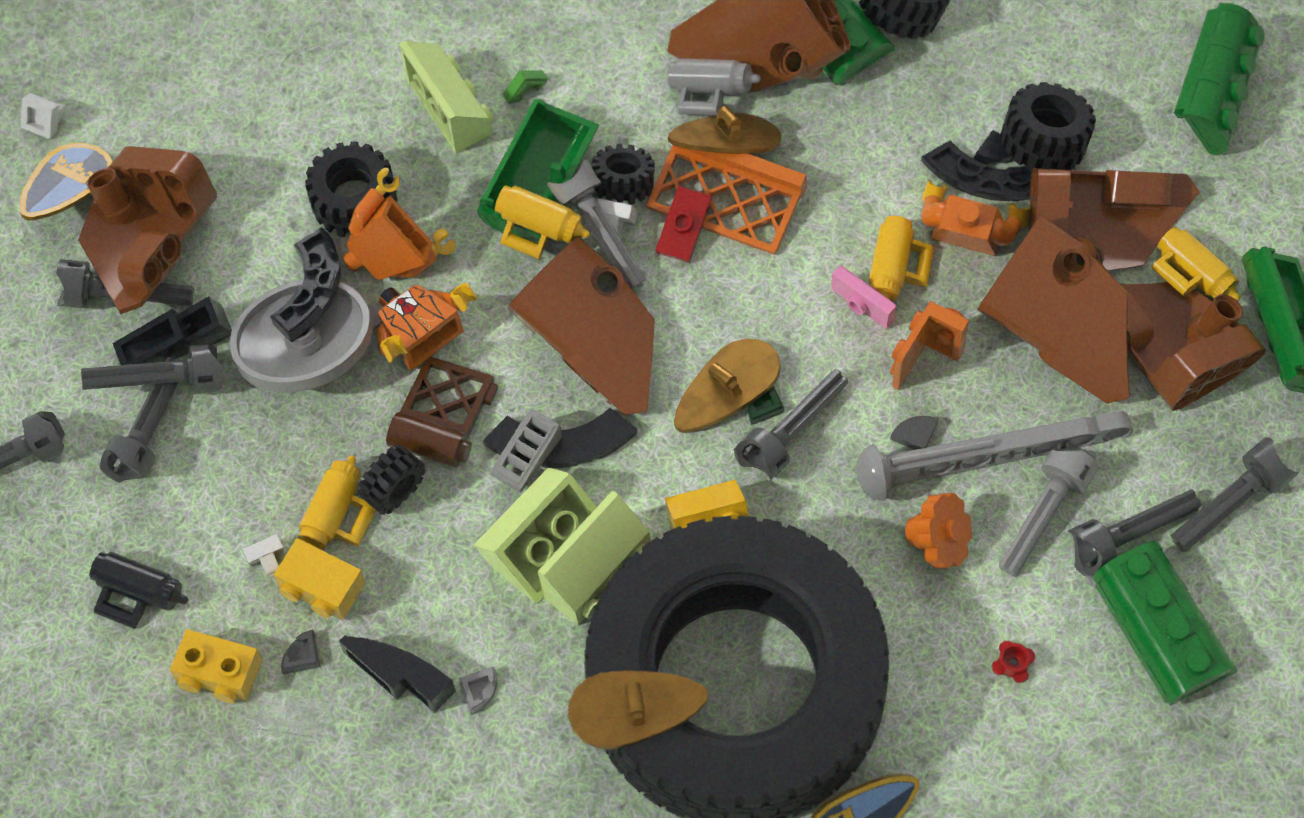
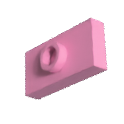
[831,266,896,329]

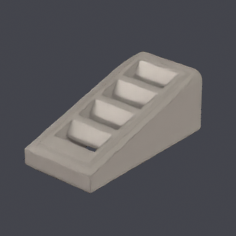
[490,408,562,493]

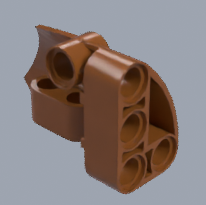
[667,0,850,92]
[78,146,217,314]
[1029,168,1200,271]
[977,215,1130,404]
[508,236,655,415]
[1120,282,1266,411]

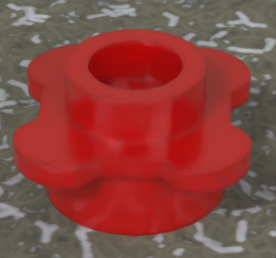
[992,641,1035,683]

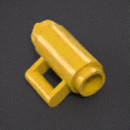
[495,185,590,260]
[868,215,935,301]
[1152,226,1241,301]
[298,455,376,550]

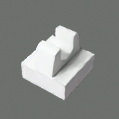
[20,93,63,139]
[598,199,638,237]
[242,534,284,578]

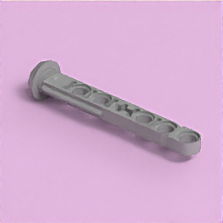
[856,411,1133,501]

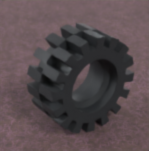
[592,144,655,205]
[358,445,426,515]

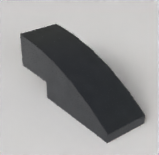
[112,296,232,365]
[339,635,456,713]

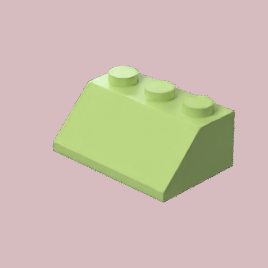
[399,41,493,153]
[474,468,597,604]
[538,491,651,625]

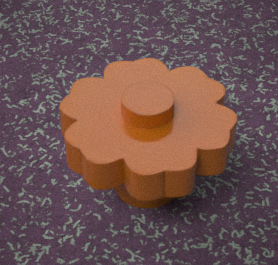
[905,493,972,568]

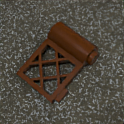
[386,356,498,468]

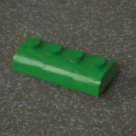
[823,0,895,85]
[1174,3,1265,155]
[477,98,599,243]
[1241,246,1304,393]
[1093,541,1237,706]

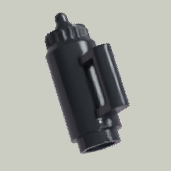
[90,552,188,629]

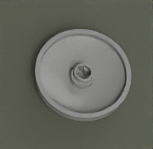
[230,280,373,392]

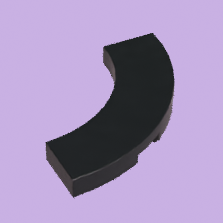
[921,140,1032,201]
[270,227,341,343]
[483,407,637,468]

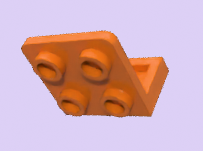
[890,301,969,390]

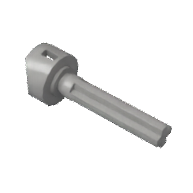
[547,159,646,289]
[999,446,1098,577]

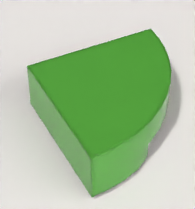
[502,70,549,103]

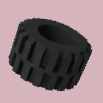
[859,0,950,39]
[1001,82,1096,171]
[305,141,397,237]

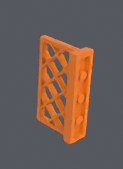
[646,145,807,255]

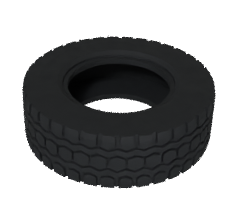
[584,516,889,818]

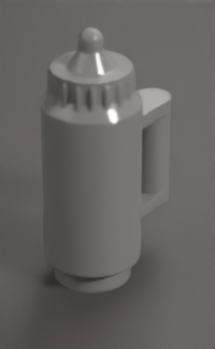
[668,58,761,116]

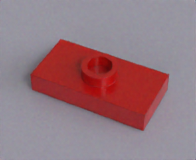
[655,186,712,263]

